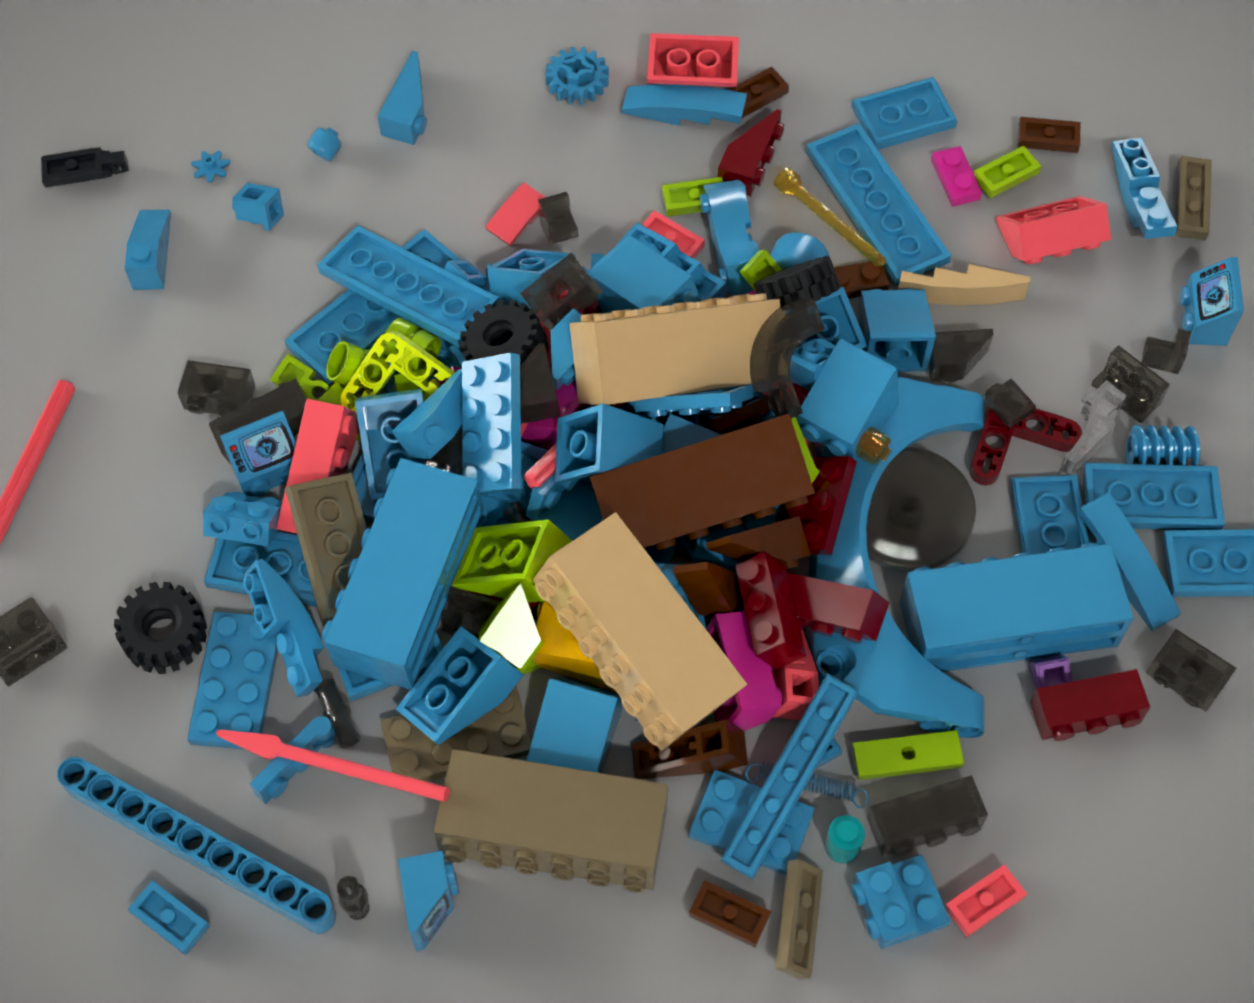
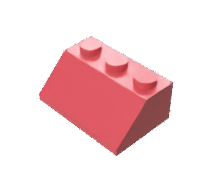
[647,33,739,87]
[996,196,1111,264]

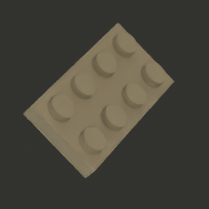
[285,472,367,620]
[380,685,532,782]

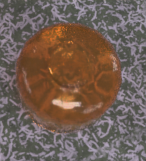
[856,427,892,465]

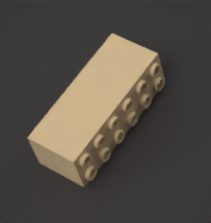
[569,293,788,405]
[532,512,748,751]

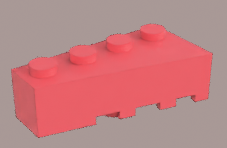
[276,399,359,535]

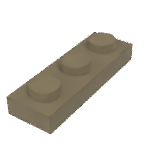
[1175,156,1212,240]
[776,859,823,979]

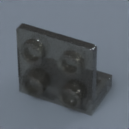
[0,597,68,687]

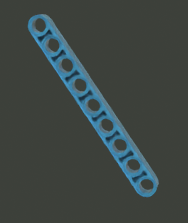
[57,757,336,933]

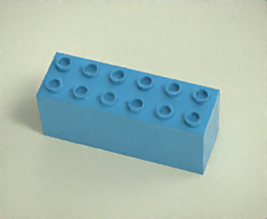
[322,458,484,690]
[900,543,1134,672]

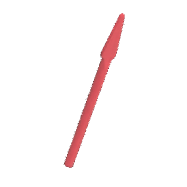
[216,730,450,802]

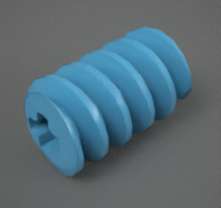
[1126,425,1200,466]

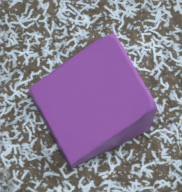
[1029,655,1072,688]

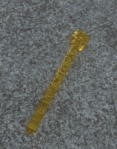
[774,167,886,267]

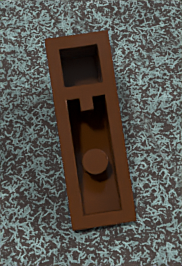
[706,516,811,570]
[673,562,742,620]
[632,720,748,779]

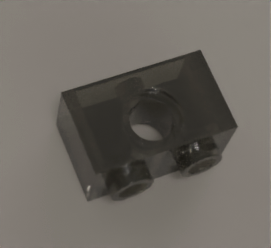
[520,252,603,331]
[177,360,256,419]
[1146,629,1237,712]

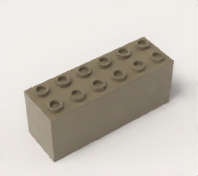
[434,749,668,893]

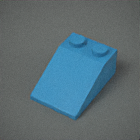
[355,388,434,500]
[396,626,524,745]

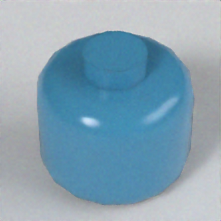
[307,128,341,161]

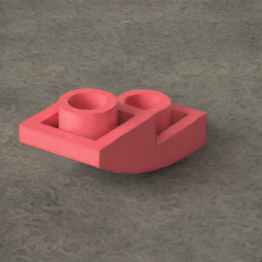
[485,182,549,247]

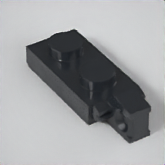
[41,147,129,188]

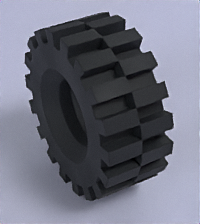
[753,256,841,313]
[459,300,548,379]
[114,582,207,674]

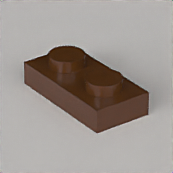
[729,67,789,118]
[1018,117,1081,153]
[834,259,889,299]
[698,392,773,434]
[689,880,771,948]

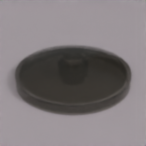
[866,447,976,572]

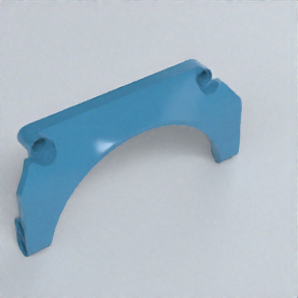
[806,377,984,738]

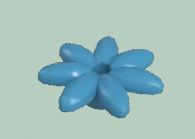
[191,151,231,183]

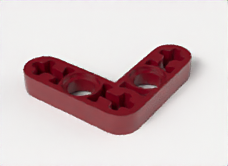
[970,399,1082,486]

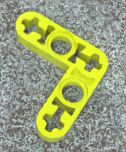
[341,331,455,413]

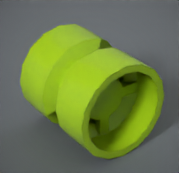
[384,317,442,371]
[326,341,386,392]

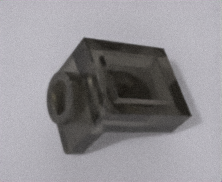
[983,378,1036,428]

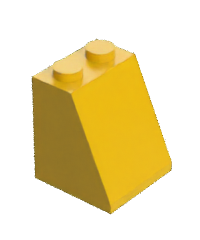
[533,601,617,693]

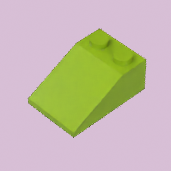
[451,519,572,603]

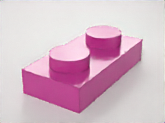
[931,146,982,207]

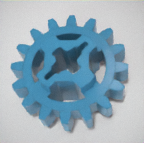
[545,46,609,105]

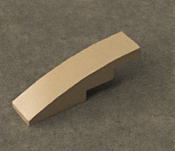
[898,264,1031,306]

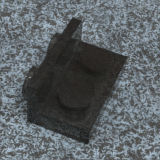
[1091,345,1170,423]

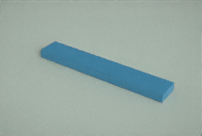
[721,674,859,880]

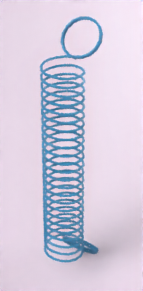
[746,761,868,808]

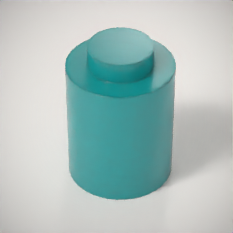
[825,815,865,864]

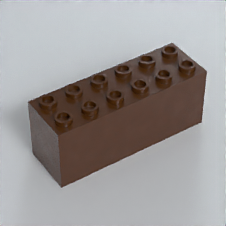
[590,414,815,551]

